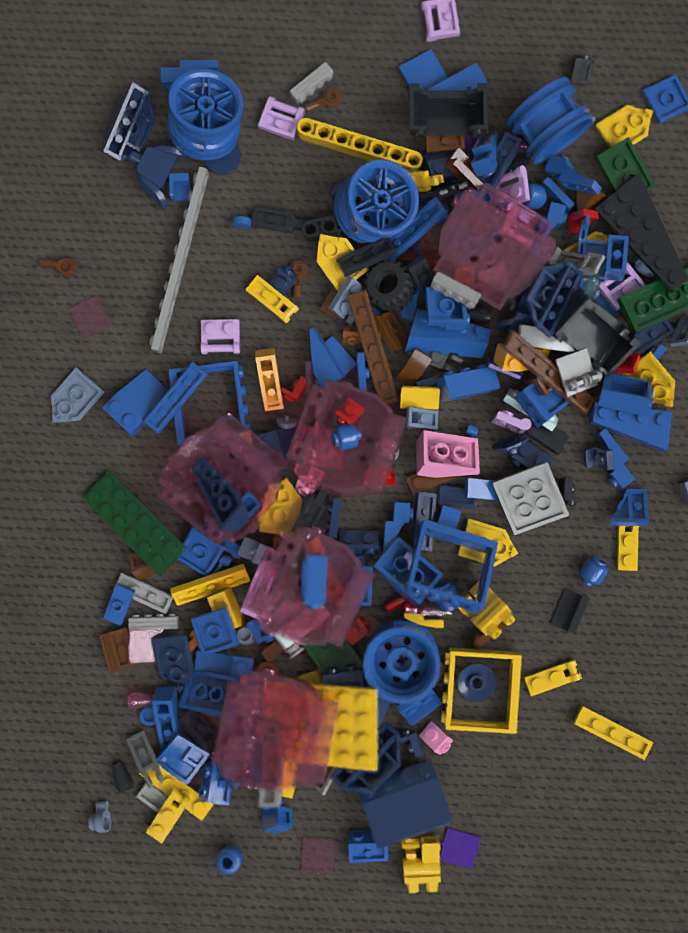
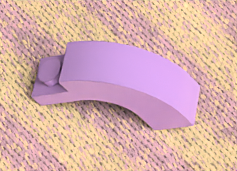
[240,547,285,619]

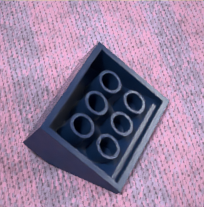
[359,759,453,849]

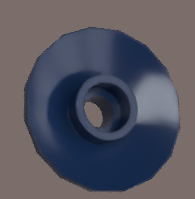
[491,434,529,454]
[457,663,496,702]

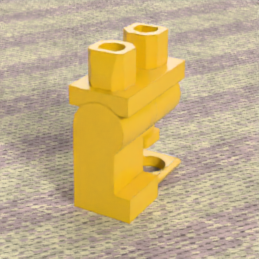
[458,582,515,639]
[401,836,440,893]

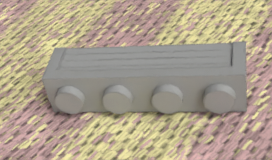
[290,62,333,104]
[430,272,481,309]
[129,614,179,630]

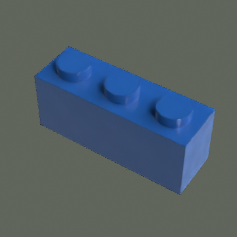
[436,364,500,402]

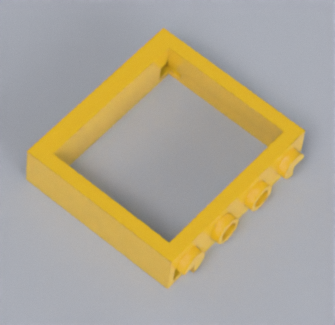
[441,647,522,734]

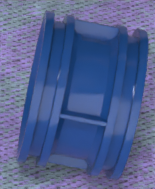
[168,69,243,160]
[507,77,595,165]
[334,160,419,245]
[363,619,440,704]

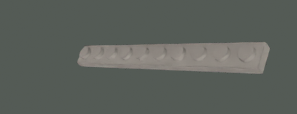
[150,167,209,354]

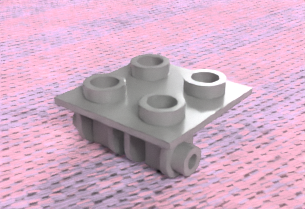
[556,348,603,397]

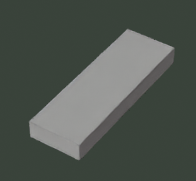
[114,572,173,614]

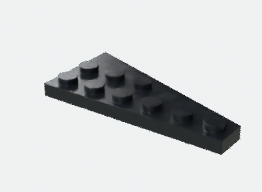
[595,173,688,294]

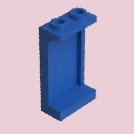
[514,383,587,428]

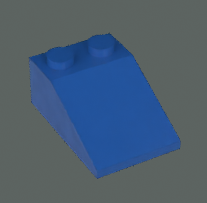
[103,369,169,436]
[374,537,443,608]
[179,670,249,721]

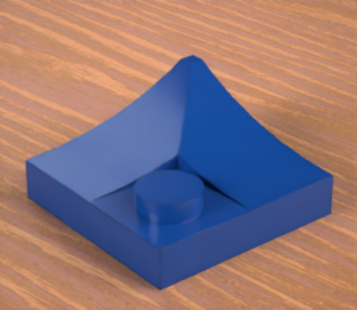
[156,732,210,785]

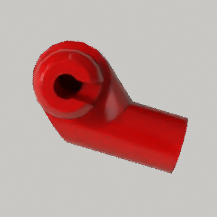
[384,596,413,613]

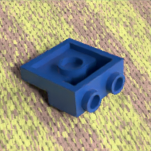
[425,287,470,330]

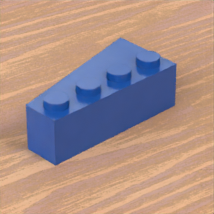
[405,309,491,358]

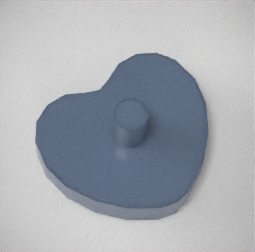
[276,415,297,429]

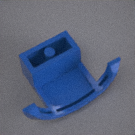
[577,215,629,289]

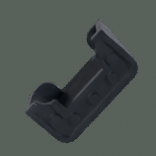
[408,83,488,138]
[552,287,641,377]

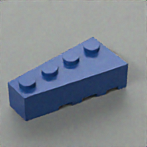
[588,402,672,452]

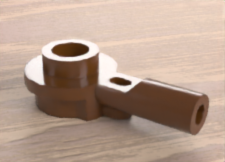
[305,88,341,112]
[39,258,77,277]
[290,260,308,299]

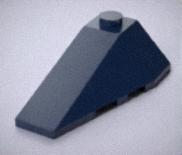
[422,149,475,187]
[191,457,250,531]

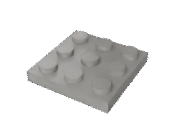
[493,461,569,535]

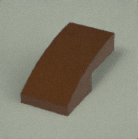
[396,348,432,386]

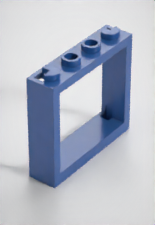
[169,361,251,447]
[404,519,498,613]

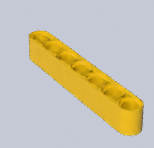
[297,118,422,171]

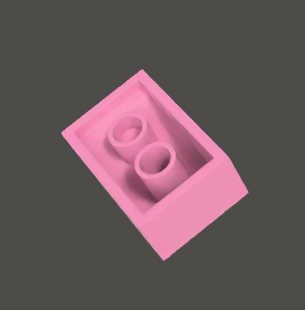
[416,430,480,478]

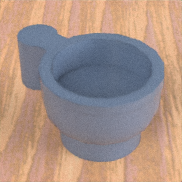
[236,623,255,645]
[89,801,111,833]

